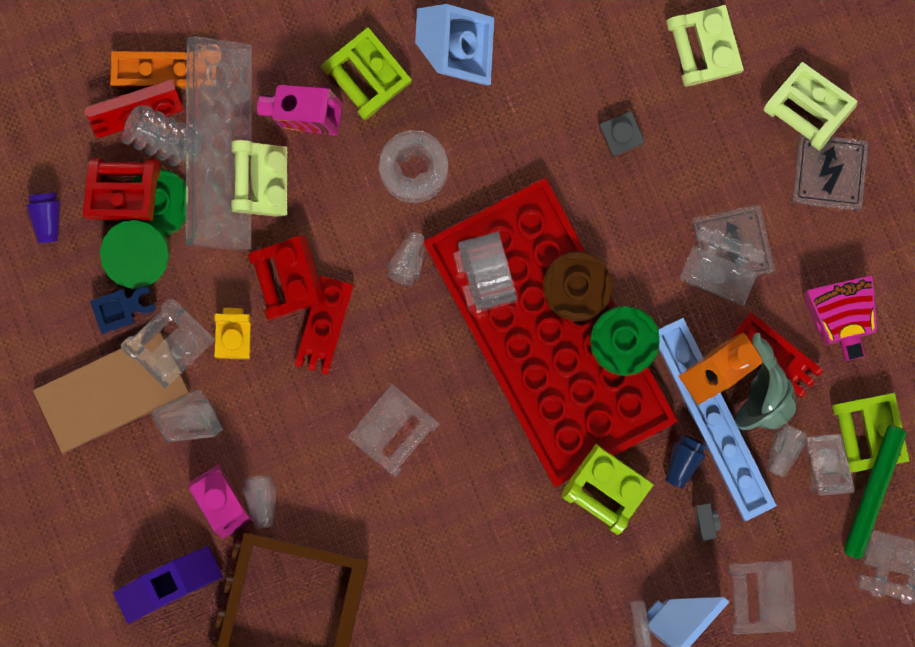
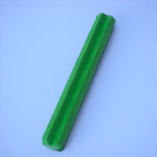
[843,425,907,559]

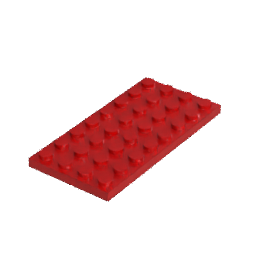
[423,177,678,488]

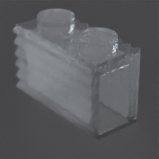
[453,232,517,313]

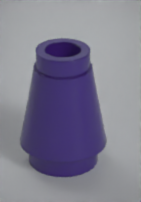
[26,193,61,243]

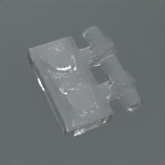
[679,225,766,306]
[857,530,915,605]

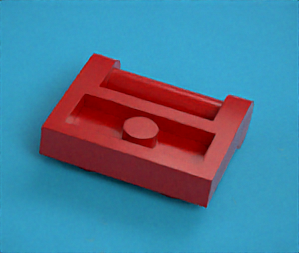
[82,158,161,220]
[247,235,325,321]

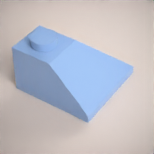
[415,4,494,85]
[644,597,729,647]

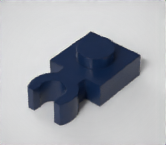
[90,287,157,335]

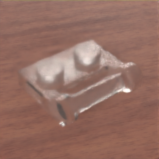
[121,299,215,389]
[347,384,440,478]
[728,561,796,634]

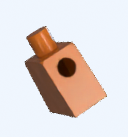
[678,333,763,405]

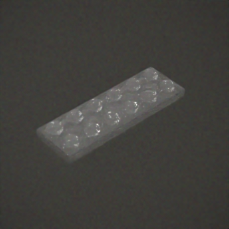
[186,36,252,251]

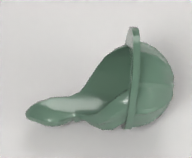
[735,333,796,430]

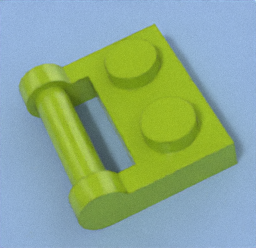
[321,27,412,121]
[832,393,909,474]
[561,444,654,535]

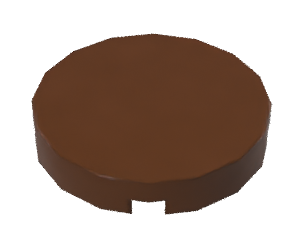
[543,252,613,322]

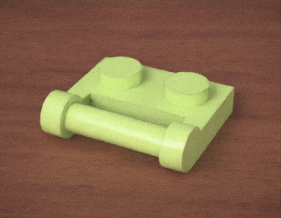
[666,5,744,87]
[764,62,858,151]
[231,140,287,217]

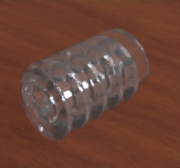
[122,105,201,166]

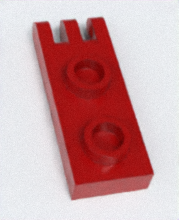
[84,79,184,138]
[294,275,354,375]
[728,312,824,399]

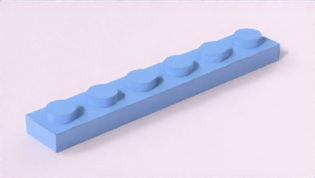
[659,318,777,522]

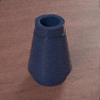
[665,434,707,489]

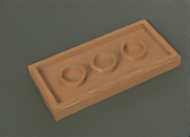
[33,331,190,454]

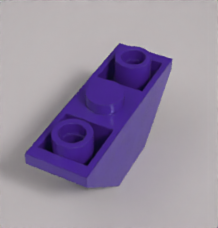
[113,546,223,624]

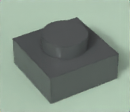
[599,111,645,158]
[693,504,721,541]

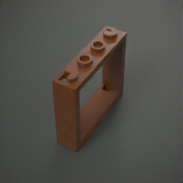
[211,533,369,647]

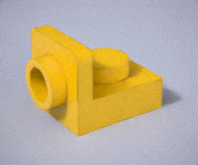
[214,308,252,359]

